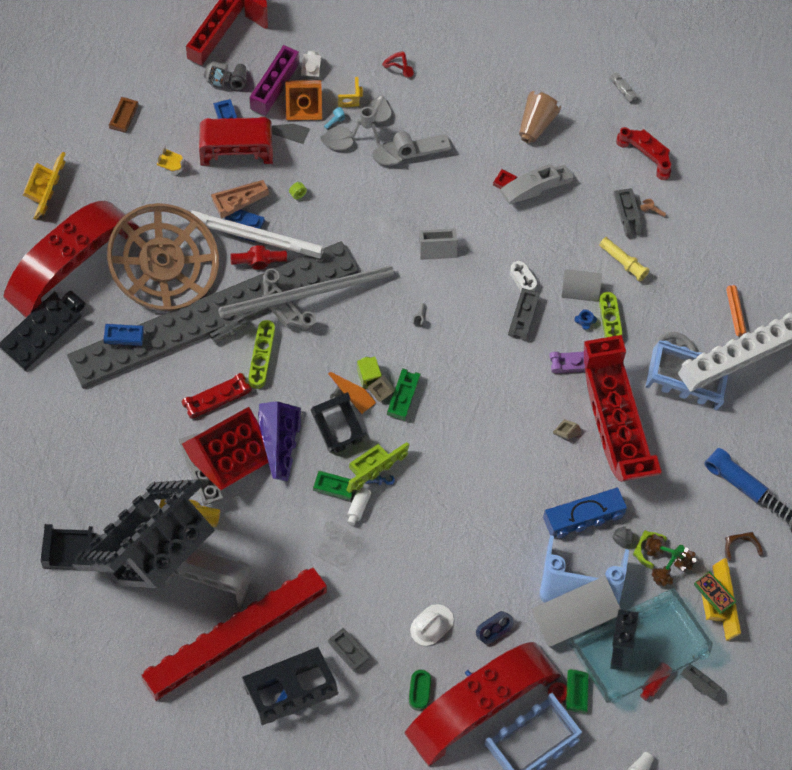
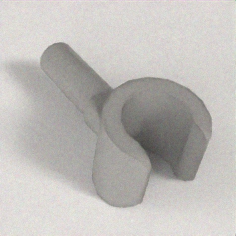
[412,303,425,326]

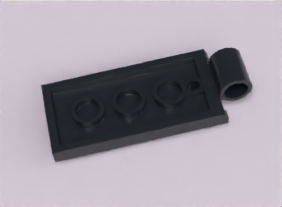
[0,290,86,371]

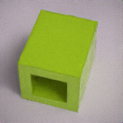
[357,356,382,389]

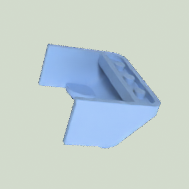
[539,535,629,605]

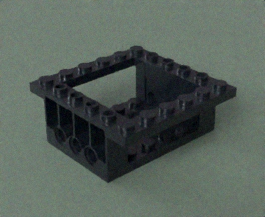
[72,479,215,588]

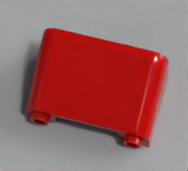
[199,117,273,166]

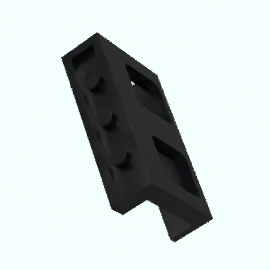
[242,647,339,725]

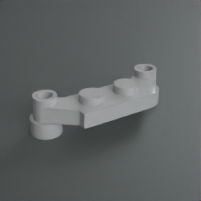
[262,268,316,330]

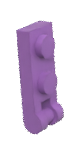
[549,352,585,374]

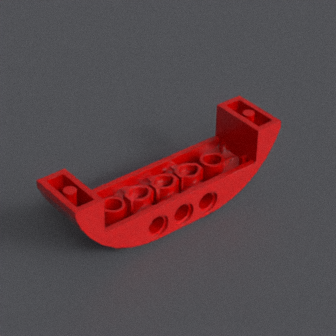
[3,201,139,318]
[584,335,662,482]
[404,642,561,767]

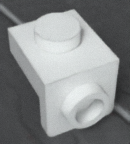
[301,51,322,77]

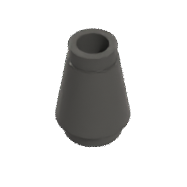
[229,64,247,90]

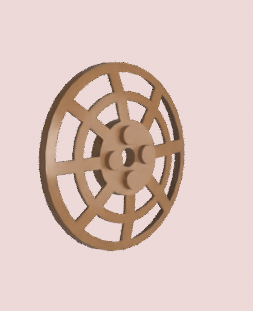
[107,203,219,311]

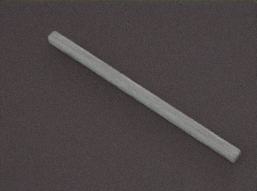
[218,266,394,318]

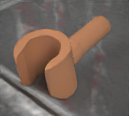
[640,199,666,217]

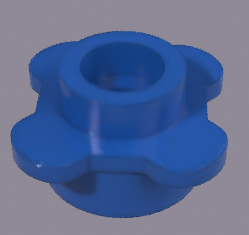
[574,309,597,330]

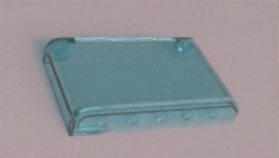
[569,588,713,704]

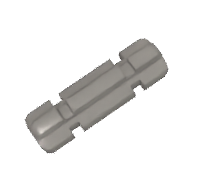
[610,73,637,102]

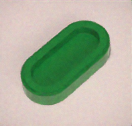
[408,669,431,711]

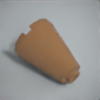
[519,91,561,143]

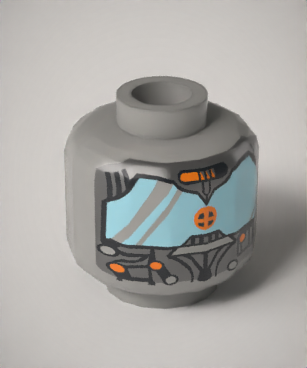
[204,61,231,87]

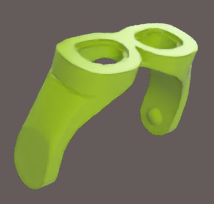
[633,530,667,569]

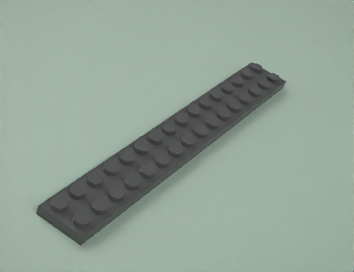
[67,241,358,388]

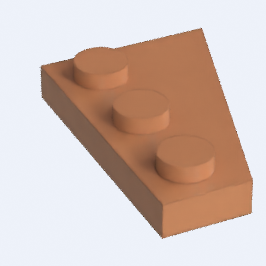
[211,180,269,219]

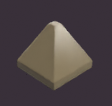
[553,419,582,439]

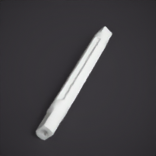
[189,211,323,259]

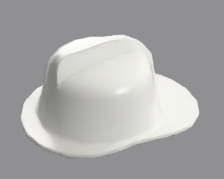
[410,604,454,646]

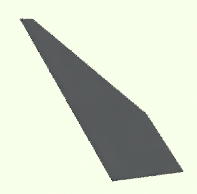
[272,124,310,144]

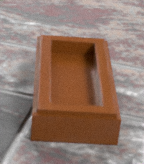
[109,97,139,133]

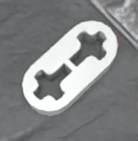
[510,261,537,291]

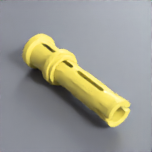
[599,237,650,282]

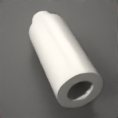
[347,487,371,526]

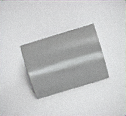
[419,229,458,259]
[561,269,602,302]

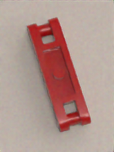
[181,373,252,419]

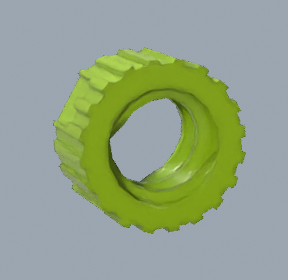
[289,182,307,200]

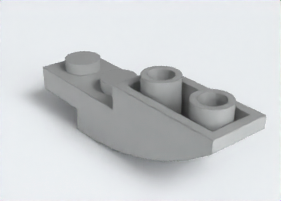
[500,164,574,204]
[179,433,223,506]

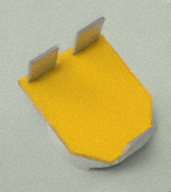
[156,145,185,176]

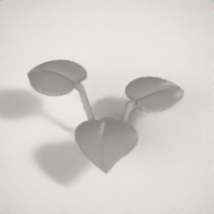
[320,95,403,165]

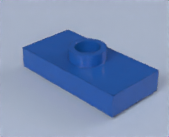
[103,324,144,346]

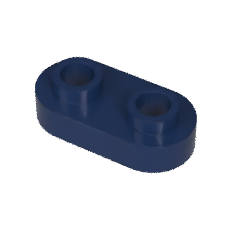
[476,611,514,644]

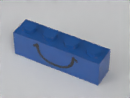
[543,487,627,538]

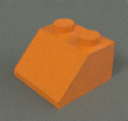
[286,80,322,120]

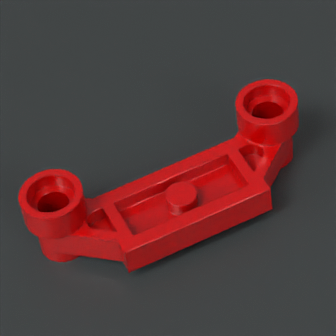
[616,127,671,180]

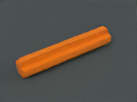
[726,285,747,337]

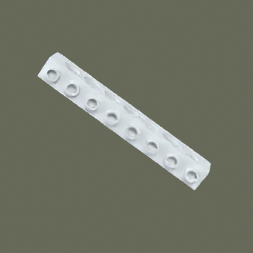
[678,312,792,392]

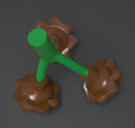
[645,534,697,586]

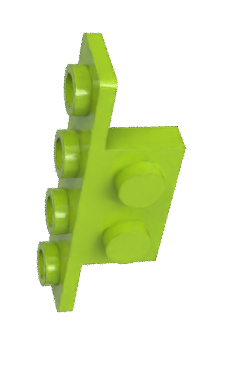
[347,442,410,493]

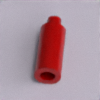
[640,663,672,700]

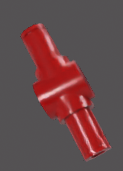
[230,245,287,270]

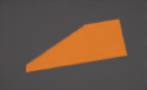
[328,372,376,414]

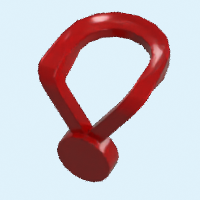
[382,51,414,78]

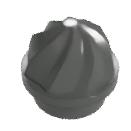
[613,527,632,546]

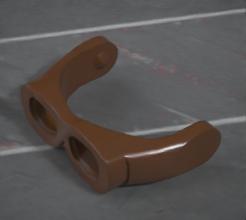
[725,532,763,561]

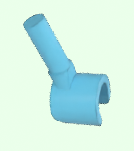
[324,107,345,129]

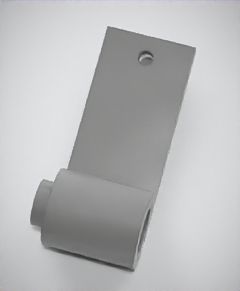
[393,131,451,159]

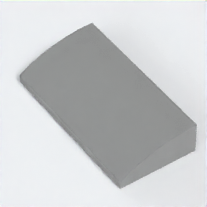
[532,576,621,647]

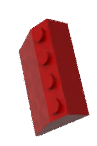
[182,407,269,490]

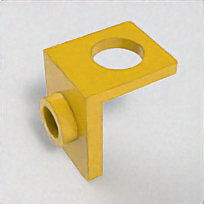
[338,77,363,107]

